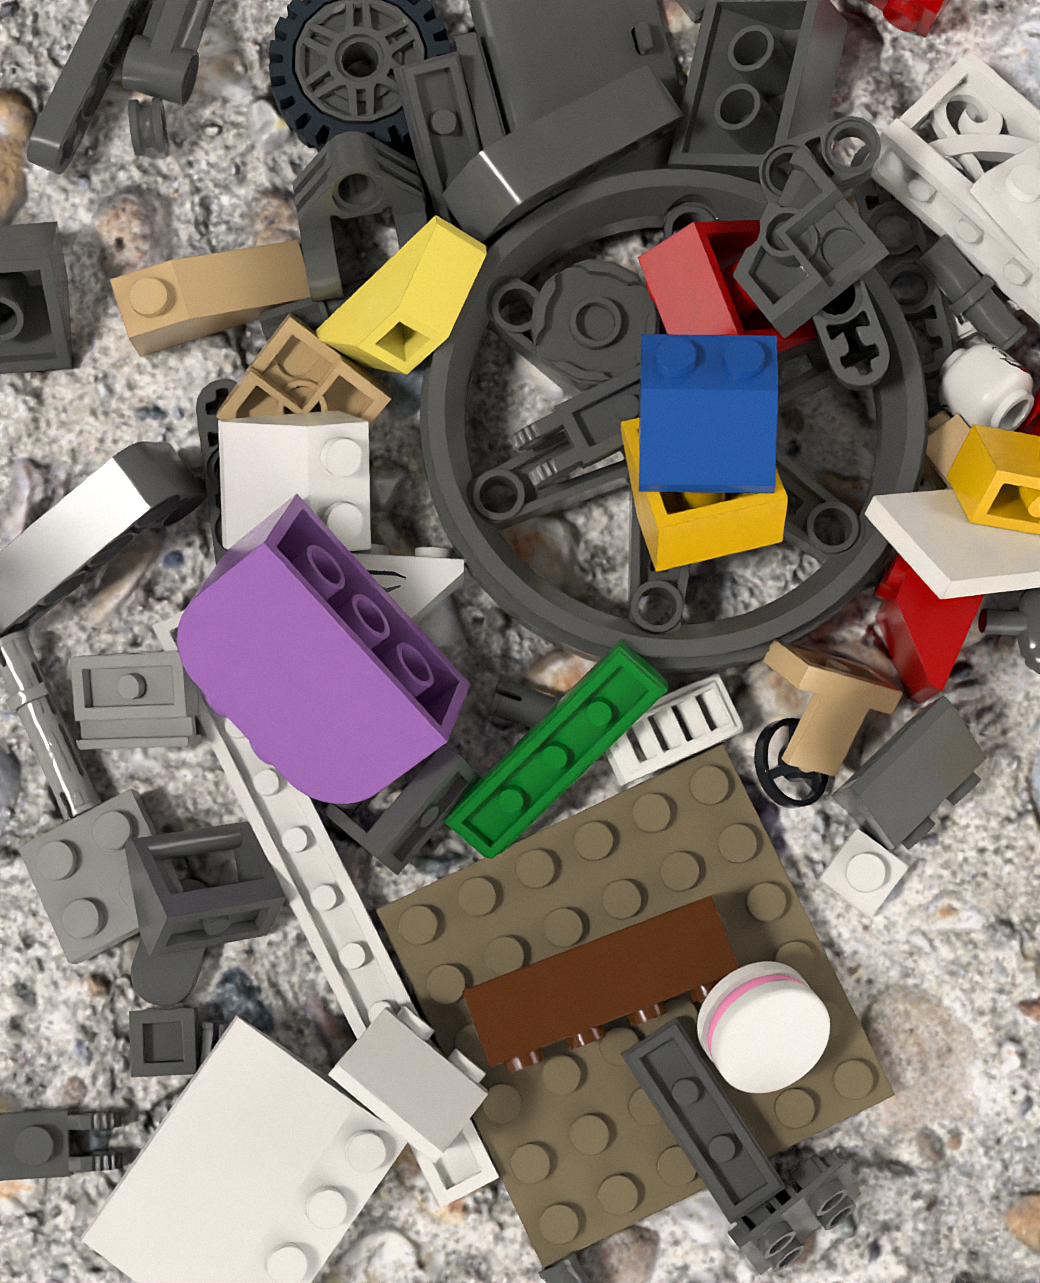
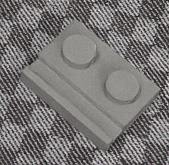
[70,651,202,750]

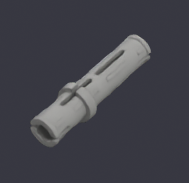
[0,630,103,822]

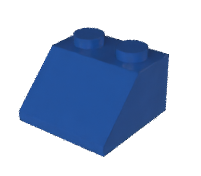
[639,334,778,493]

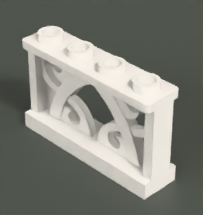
[862,51,1040,324]

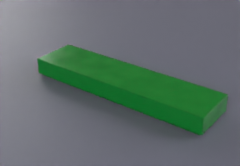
[444,639,669,859]

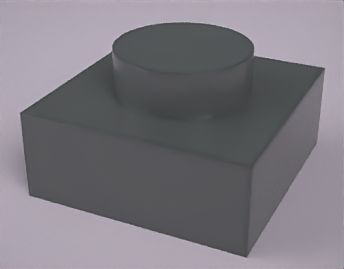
[129,1007,200,1077]

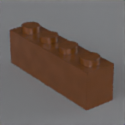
[462,896,739,1074]

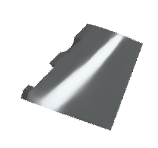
[733,146,889,339]

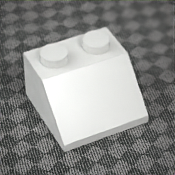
[218,410,371,551]
[328,1006,488,1164]

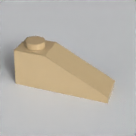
[110,240,311,357]

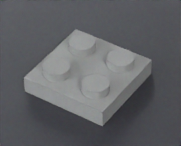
[18,788,184,964]

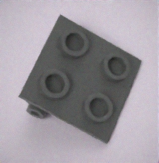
[727,1151,861,1275]

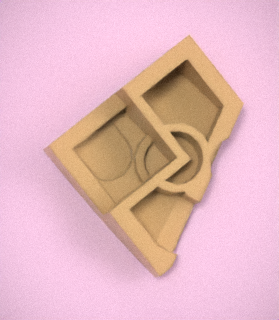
[216,313,391,427]

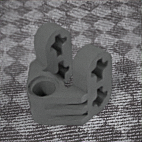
[292,131,427,302]

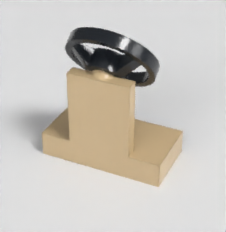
[754,639,903,809]

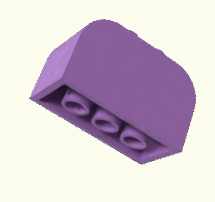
[177,494,471,804]

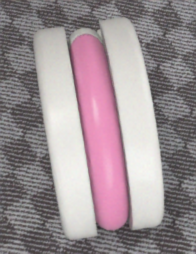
[697,961,830,1093]

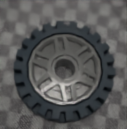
[268,0,451,155]

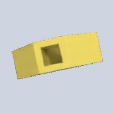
[315,215,487,375]

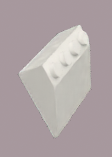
[81,1015,407,1283]

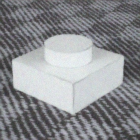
[816,828,909,919]

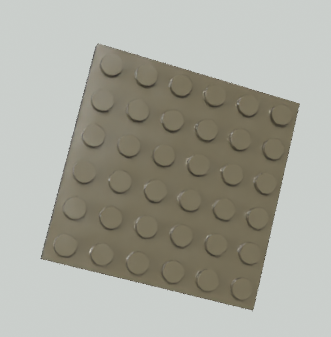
[376,744,895,1268]

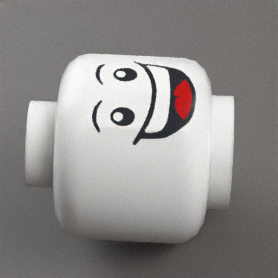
[938,343,1034,431]

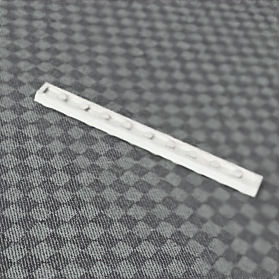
[152,610,499,1208]

